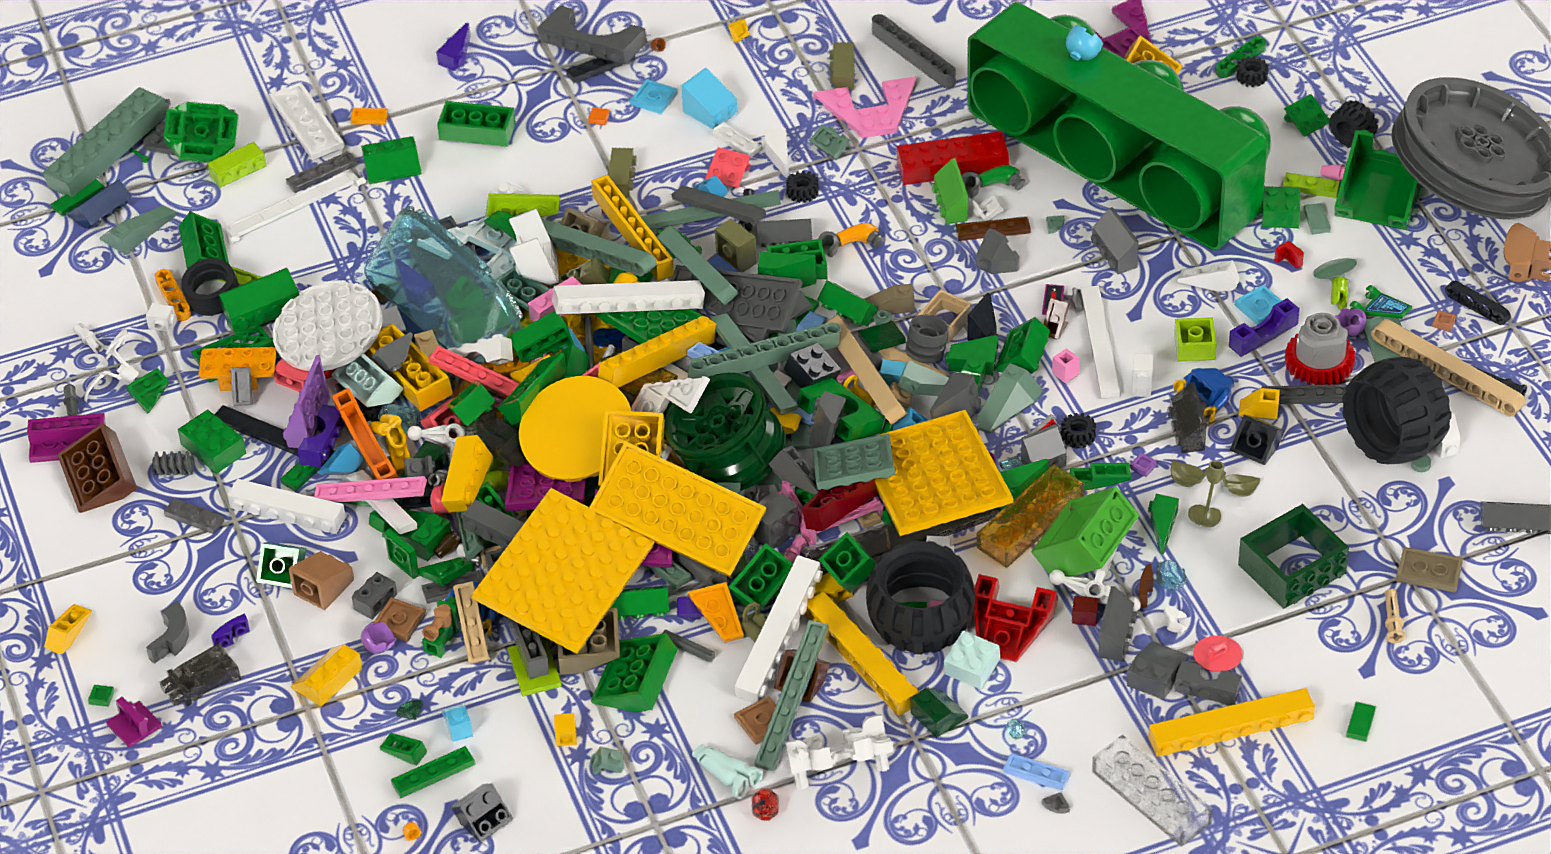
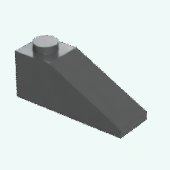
[769,446,821,495]

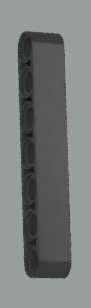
[871,14,956,88]

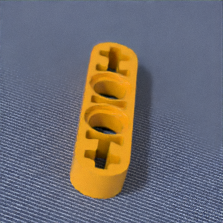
[155,269,191,321]

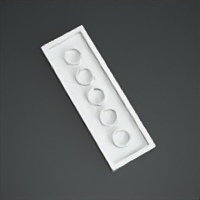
[269,82,344,160]

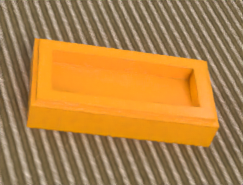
[350,108,388,125]

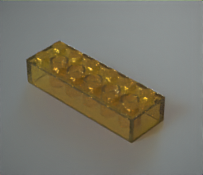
[976,464,1084,568]

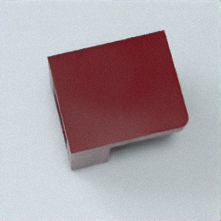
[1072,596,1098,626]

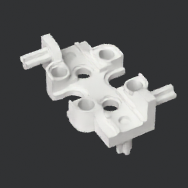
[784,714,894,790]

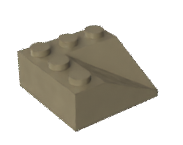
[558,608,620,675]

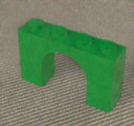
[797,378,885,442]

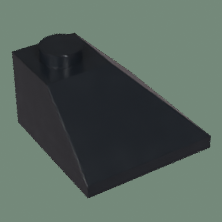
[967,293,998,341]

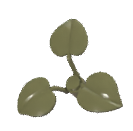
[1170,460,1260,527]

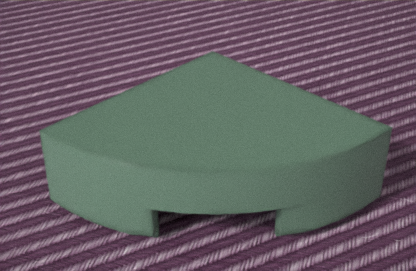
[1046,215,1065,234]

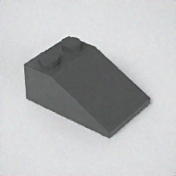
[930,372,981,419]
[1127,641,1189,700]

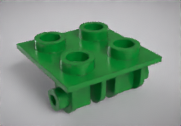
[1284,94,1330,137]

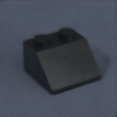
[1230,415,1285,465]

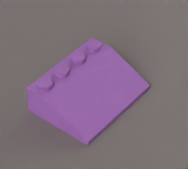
[283,355,330,448]

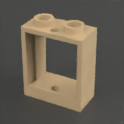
[917,290,972,343]

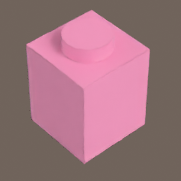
[1052,348,1080,383]

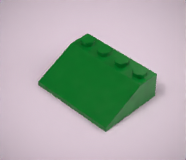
[591,633,678,712]

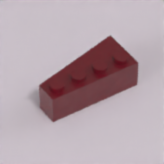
[802,479,878,532]

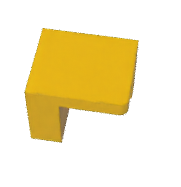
[554,713,577,747]

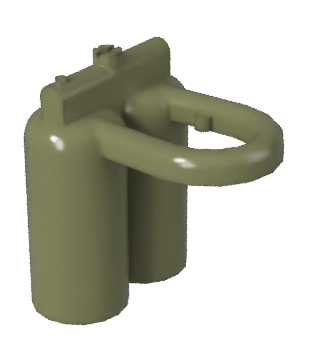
[739,602,768,643]

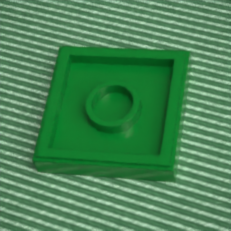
[384,529,419,579]

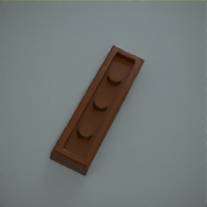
[956,216,1031,241]

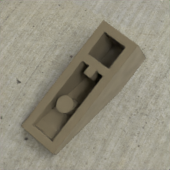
[864,283,915,314]

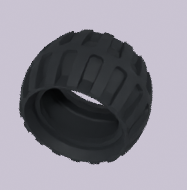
[1342,357,1452,464]
[866,540,975,654]

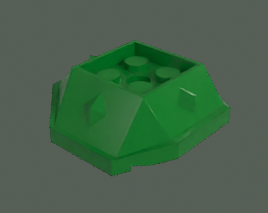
[163,102,238,163]

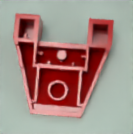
[974,574,1058,662]

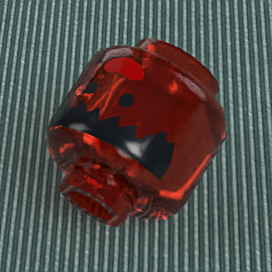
[751,788,779,821]

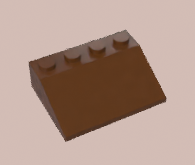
[57,423,138,513]

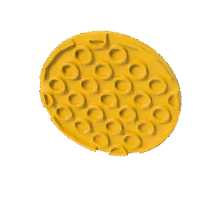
[519,376,632,482]

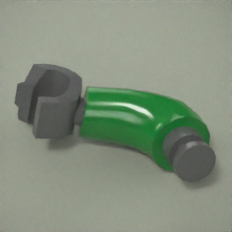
[962,165,1026,198]

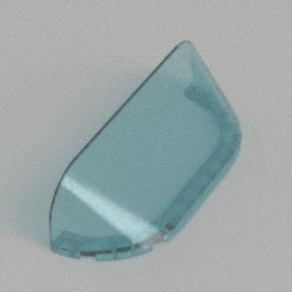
[364,206,526,364]

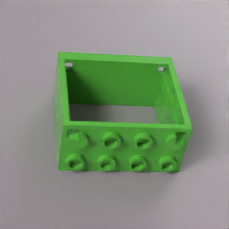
[1031,486,1140,577]

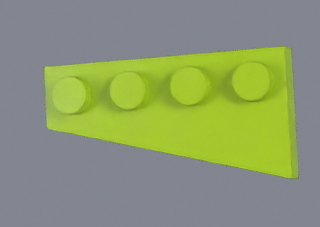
[485,193,560,217]

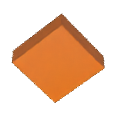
[588,107,610,125]

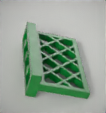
[191,325,278,383]

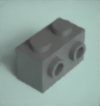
[352,572,397,619]

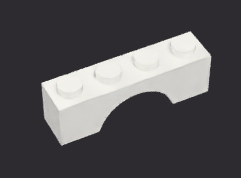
[442,334,513,378]

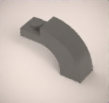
[146,600,189,664]

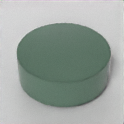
[1411,455,1431,472]

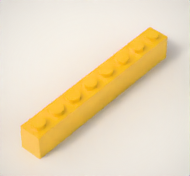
[591,175,674,281]
[598,316,717,388]
[804,591,918,717]
[1148,688,1315,757]

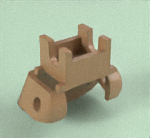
[1503,223,1551,282]

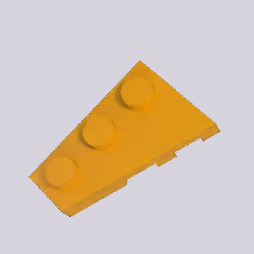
[688,582,744,643]

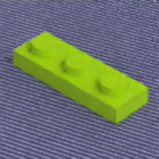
[1283,172,1340,198]

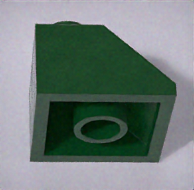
[910,688,968,738]

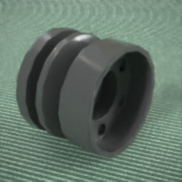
[905,314,949,364]

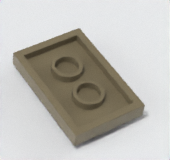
[1396,547,1463,593]

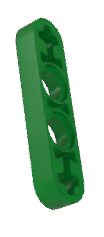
[1216,36,1266,78]

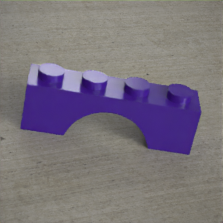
[1229,298,1300,357]
[298,404,346,468]

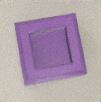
[1130,453,1157,477]

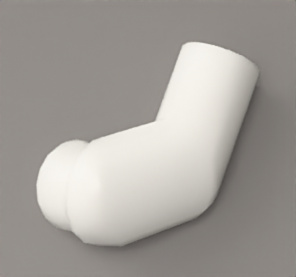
[457,544,481,566]

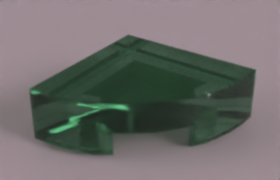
[396,700,423,720]

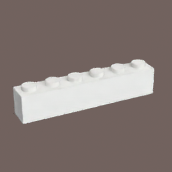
[228,479,346,534]

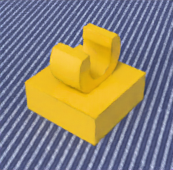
[728,18,750,42]

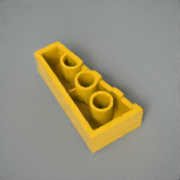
[441,435,494,512]

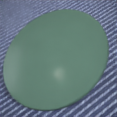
[1313,258,1357,282]

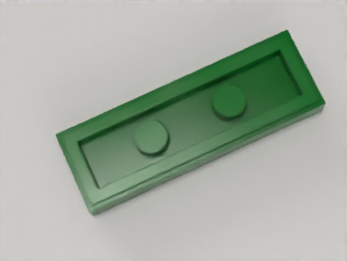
[51,179,105,217]

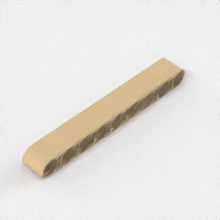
[825,314,907,425]
[1371,319,1526,416]

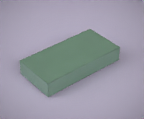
[1304,203,1330,234]

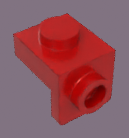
[1274,241,1304,269]

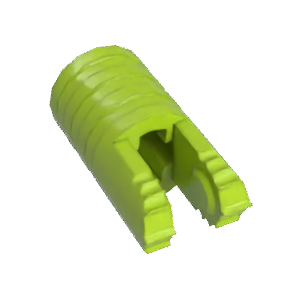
[1330,277,1349,310]

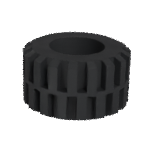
[1329,100,1378,148]

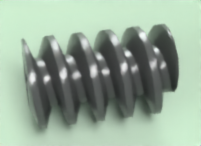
[152,451,194,476]

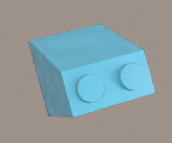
[681,68,738,129]

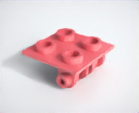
[705,147,751,188]

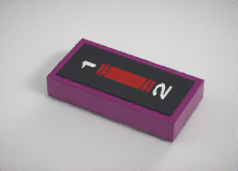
[1042,284,1064,315]

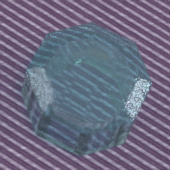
[1006,718,1025,739]

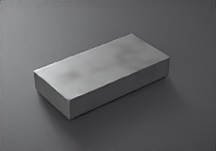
[231,367,253,406]

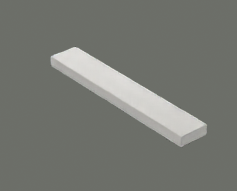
[345,470,417,534]

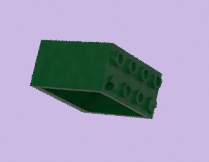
[1238,503,1349,609]

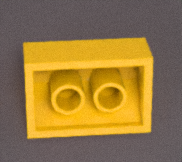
[291,644,362,707]

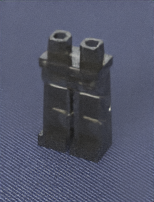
[465,410,526,468]
[159,643,241,707]

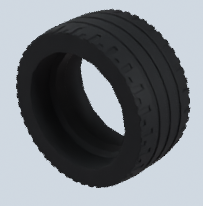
[181,258,239,316]

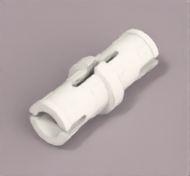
[73,323,104,353]

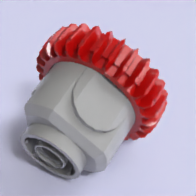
[1285,313,1355,385]

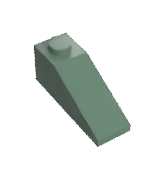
[897,360,949,396]

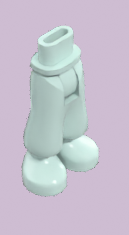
[692,744,763,800]

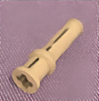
[1384,589,1405,643]

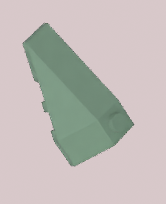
[100,205,177,255]
[973,363,1043,434]

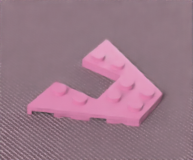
[813,76,916,138]

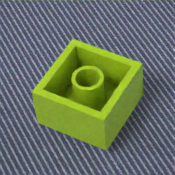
[1174,317,1217,362]

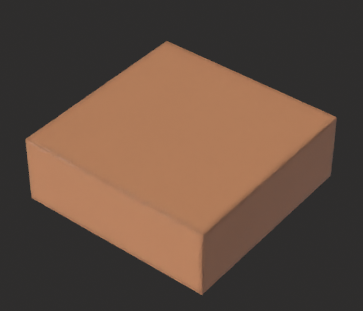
[1432,310,1457,332]

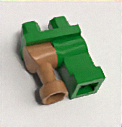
[422,596,460,658]

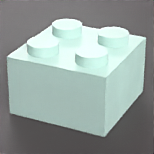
[944,631,1000,689]

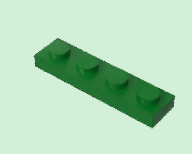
[391,746,475,799]

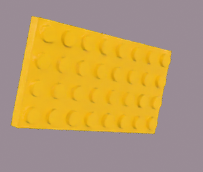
[589,441,767,578]

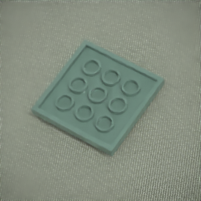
[812,434,896,490]

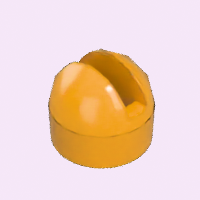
[403,822,421,841]

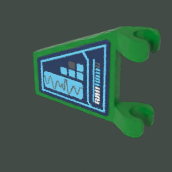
[1350,285,1412,319]

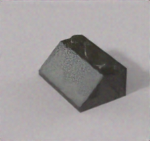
[1167,383,1207,453]

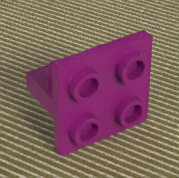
[106,696,162,748]

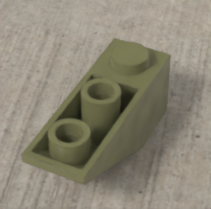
[551,258,610,289]

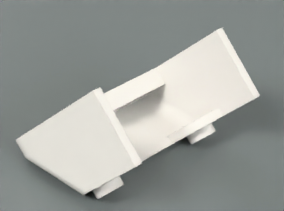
[509,209,559,285]

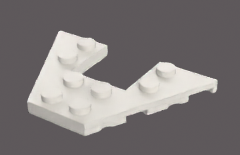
[418,217,516,281]
[631,376,710,460]

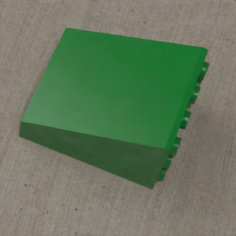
[1334,130,1422,231]

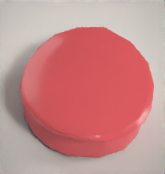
[431,482,454,517]

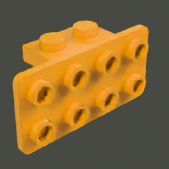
[198,347,277,391]

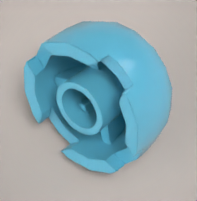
[1066,26,1103,61]

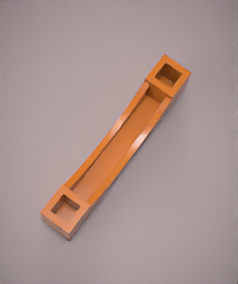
[332,388,398,480]

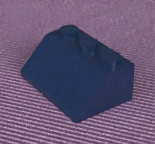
[66,179,132,228]

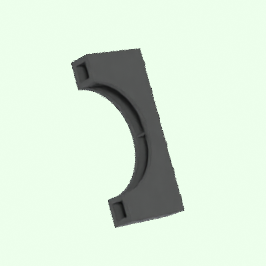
[537,5,648,65]

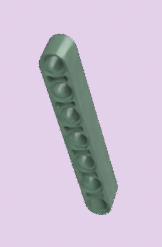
[657,225,739,306]

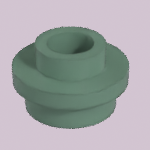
[873,310,892,325]

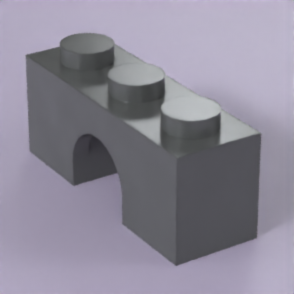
[1175,660,1242,705]

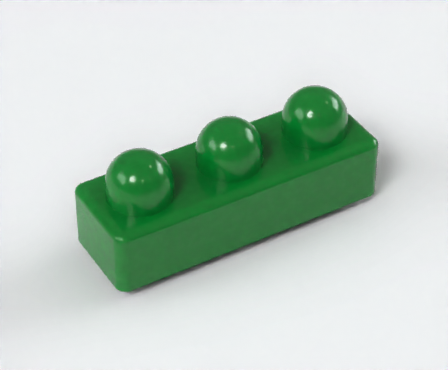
[967,2,1271,251]

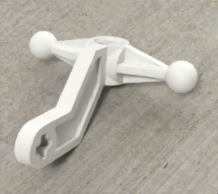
[407,423,492,462]
[1049,546,1141,612]

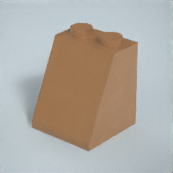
[289,551,354,610]

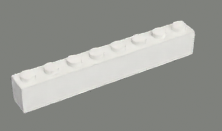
[552,280,705,314]
[734,555,823,703]

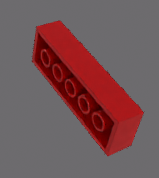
[896,131,1009,185]

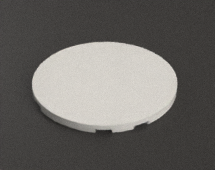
[273,280,383,371]

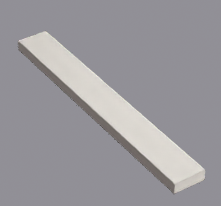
[1080,286,1120,398]

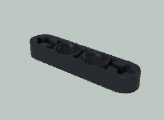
[1445,280,1511,325]

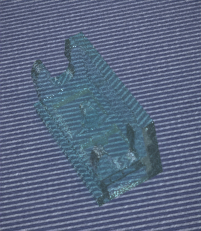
[378,404,421,436]

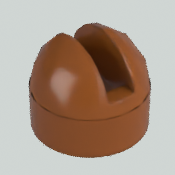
[650,38,666,52]

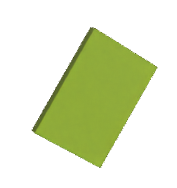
[507,638,562,697]

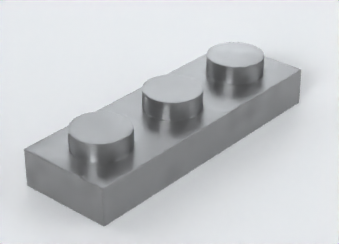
[164,498,224,534]

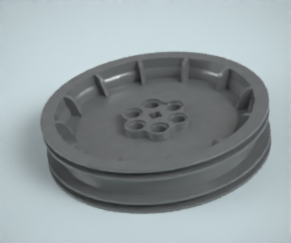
[1391,77,1551,220]

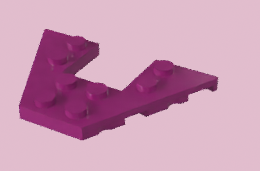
[1094,0,1152,58]

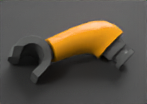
[818,223,885,258]

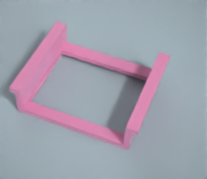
[778,468,884,546]

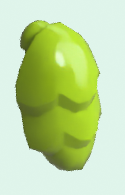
[482,470,510,493]

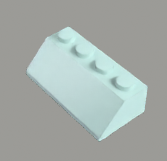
[331,354,404,407]

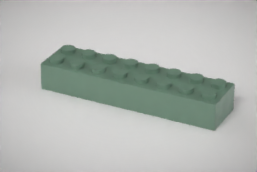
[42,87,168,197]

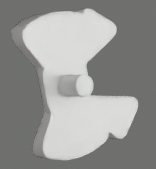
[1164,607,1187,633]

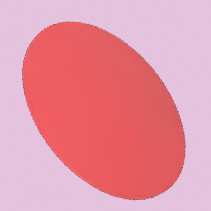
[1193,636,1242,672]

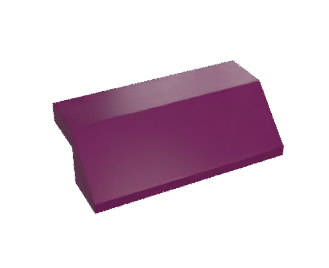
[27,413,106,463]

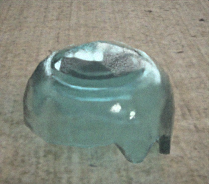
[1156,560,1187,591]

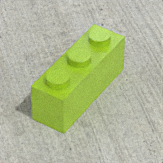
[207,142,267,188]

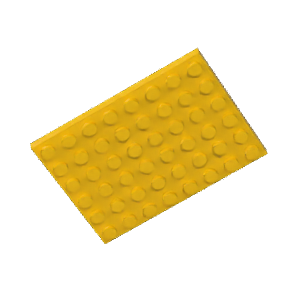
[875,410,1014,536]
[472,488,655,654]

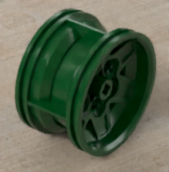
[664,372,786,491]

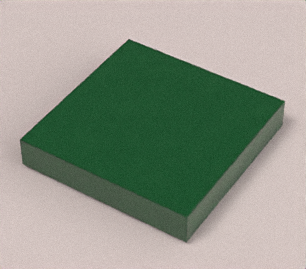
[858,321,906,353]

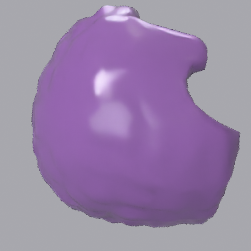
[1335,308,1366,337]
[361,622,395,654]

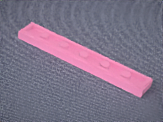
[314,476,427,502]

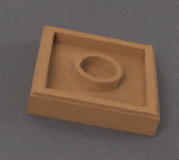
[374,597,426,642]
[734,696,776,745]

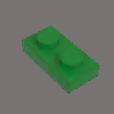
[280,462,321,492]

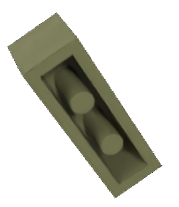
[830,42,855,90]
[608,147,637,198]

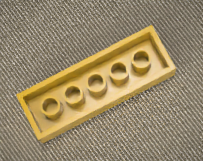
[364,323,453,412]

